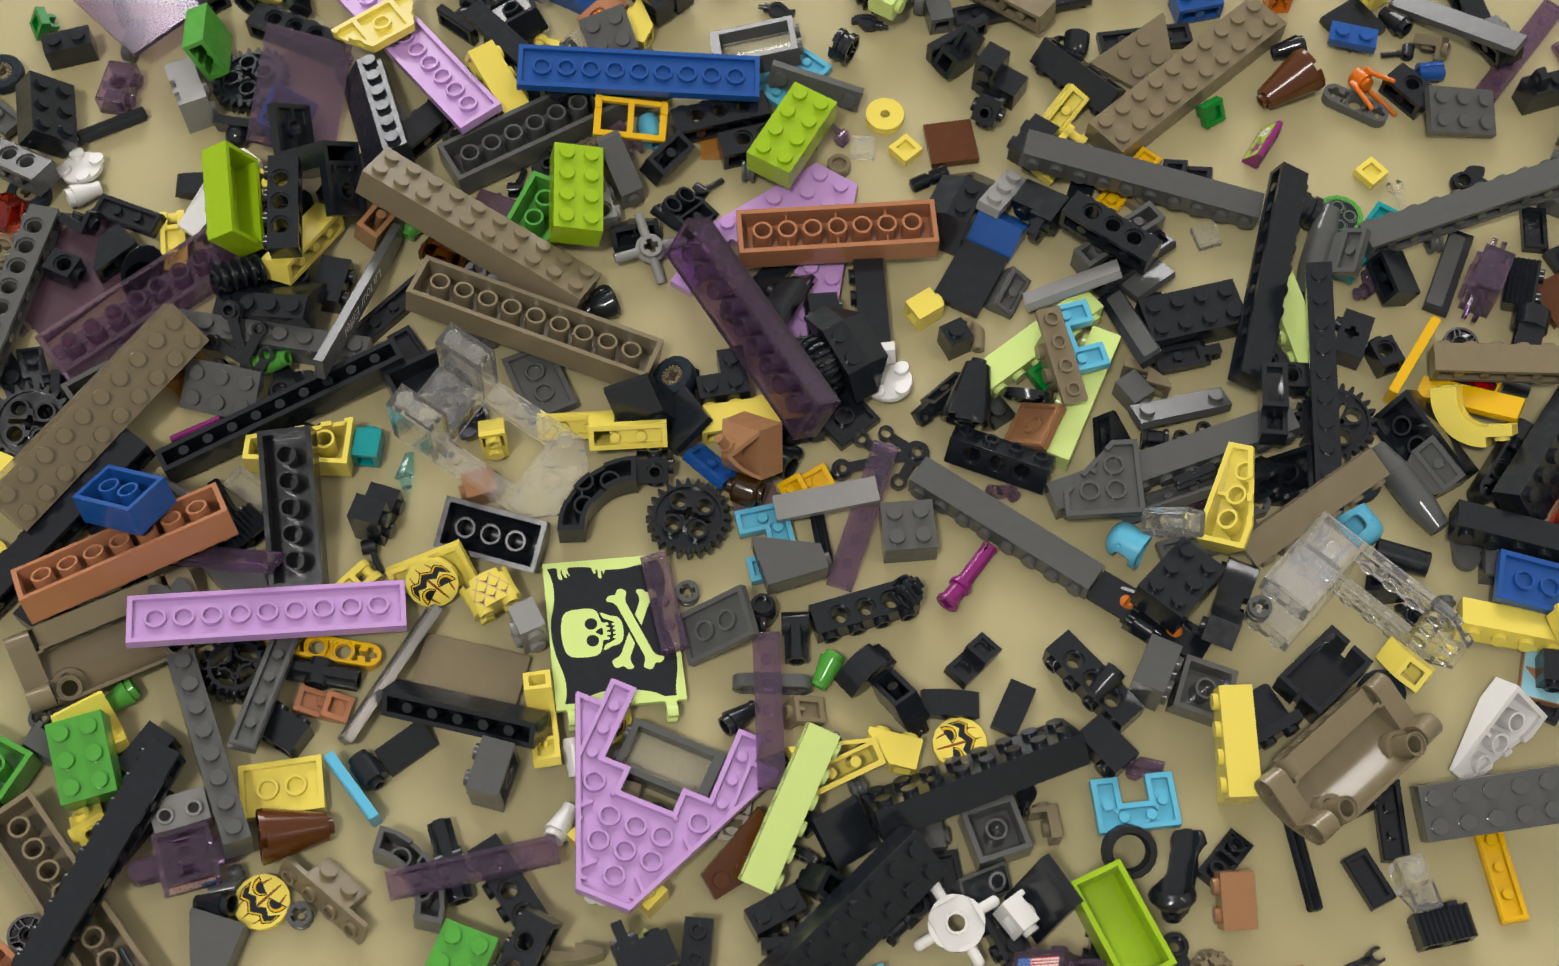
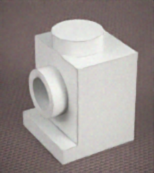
[993,889,1040,941]

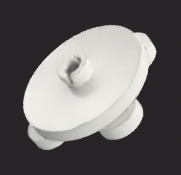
[56,148,105,185]
[871,361,913,403]

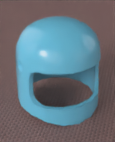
[1333,503,1383,550]
[1105,522,1152,570]

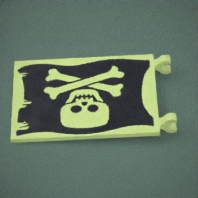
[542,554,687,732]

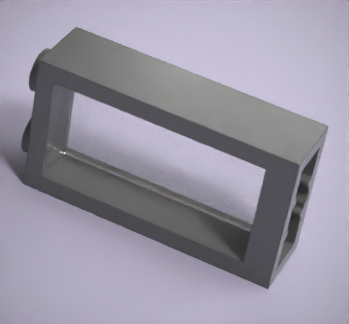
[709,15,804,73]
[611,718,727,801]

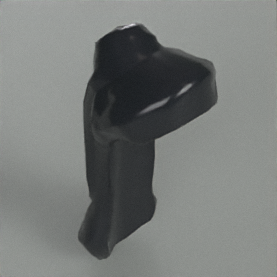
[1148,828,1207,924]

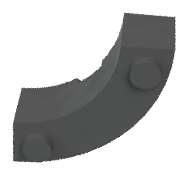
[372,825,445,934]

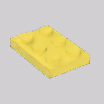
[238,754,327,822]

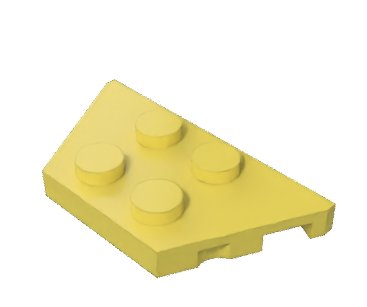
[331,0,416,53]

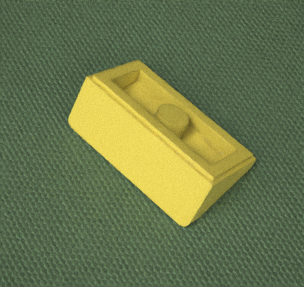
[1042,83,1090,136]

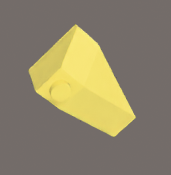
[1194,442,1255,554]

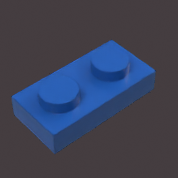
[1327,20,1379,54]
[682,442,737,490]

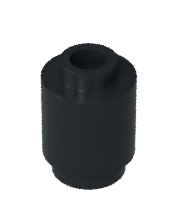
[348,749,388,791]

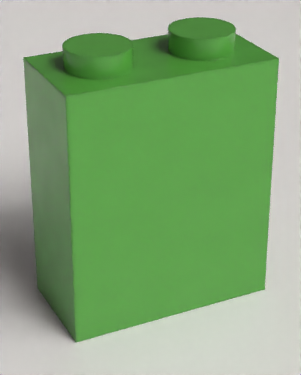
[182,2,233,81]

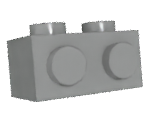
[507,597,549,654]
[151,786,214,841]

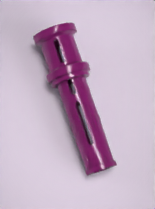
[936,541,997,612]

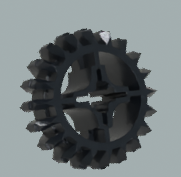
[787,334,842,402]
[200,640,267,705]

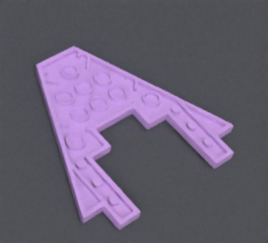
[664,163,857,350]
[575,678,779,915]

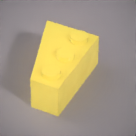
[783,737,886,795]

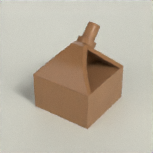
[714,411,783,480]

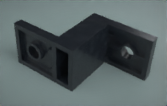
[267,102,368,217]

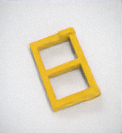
[592,94,669,144]

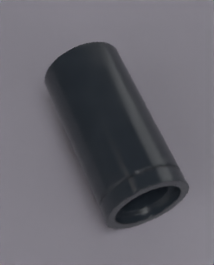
[1371,538,1432,578]

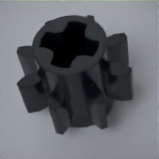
[890,574,924,608]

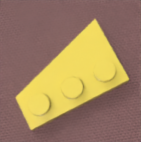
[385,539,478,593]

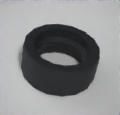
[1100,824,1158,879]

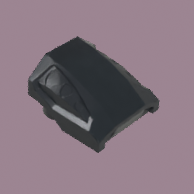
[649,187,720,238]

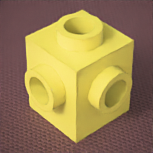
[67,803,106,846]

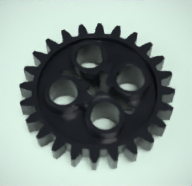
[211,47,290,114]
[0,382,69,457]
[1294,383,1378,461]
[646,478,731,560]

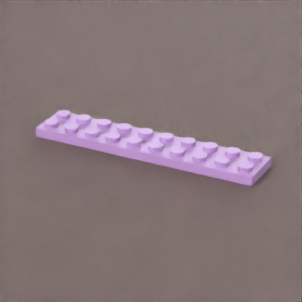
[337,0,503,135]
[125,580,407,648]

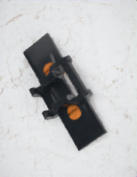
[1086,570,1212,659]

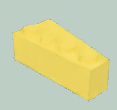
[242,417,357,477]
[1210,684,1261,805]

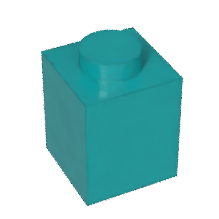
[350,426,386,468]

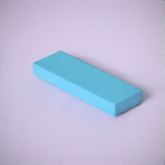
[324,751,383,827]

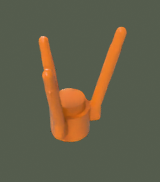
[1348,66,1397,117]

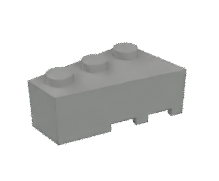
[163,57,219,134]

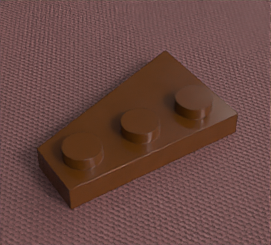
[700,806,765,900]

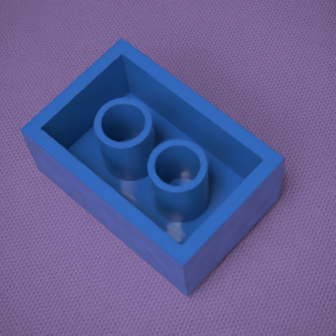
[72,464,177,536]

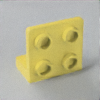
[50,691,130,754]

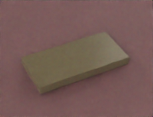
[411,633,532,705]

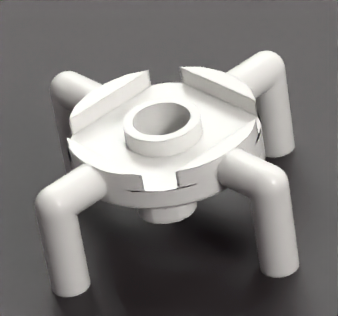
[913,882,1000,966]

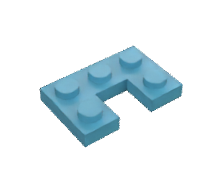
[760,47,832,109]
[1053,299,1111,375]
[734,503,795,586]
[1088,771,1182,837]

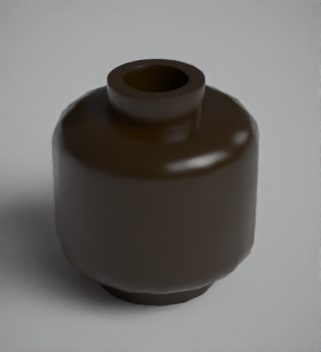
[726,472,766,508]

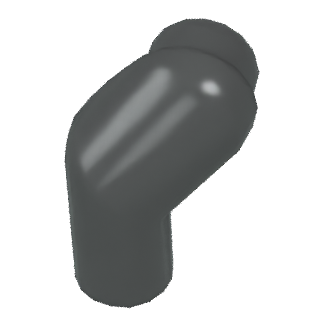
[208,864,246,893]

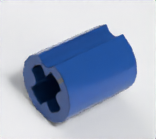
[1414,61,1446,82]

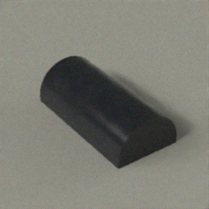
[433,495,551,574]

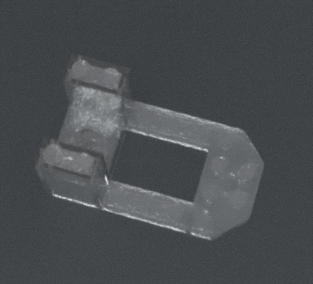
[386,322,589,519]
[1243,510,1474,669]

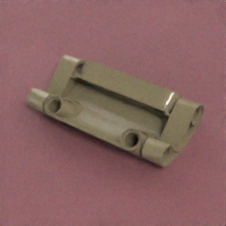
[3,565,203,715]
[1254,672,1443,845]

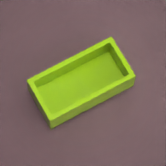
[746,82,837,189]
[201,140,264,257]
[549,142,603,247]
[1070,858,1177,966]

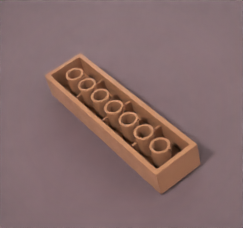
[736,199,939,269]
[10,482,239,625]

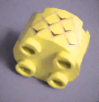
[459,566,522,626]

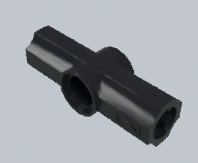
[285,656,362,692]
[427,818,473,906]

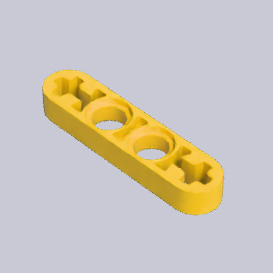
[295,636,383,671]

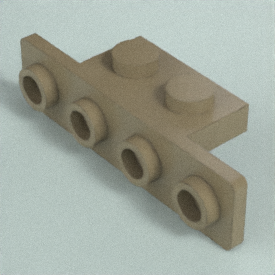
[1034,306,1088,406]
[278,856,369,945]

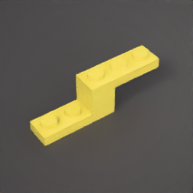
[537,410,668,451]

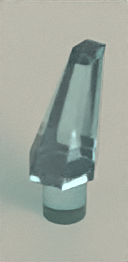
[394,452,414,490]

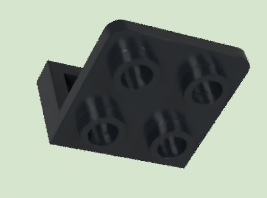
[1253,684,1305,751]

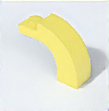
[1430,384,1518,447]
[523,669,562,769]

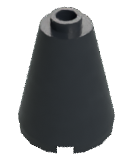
[940,357,991,431]

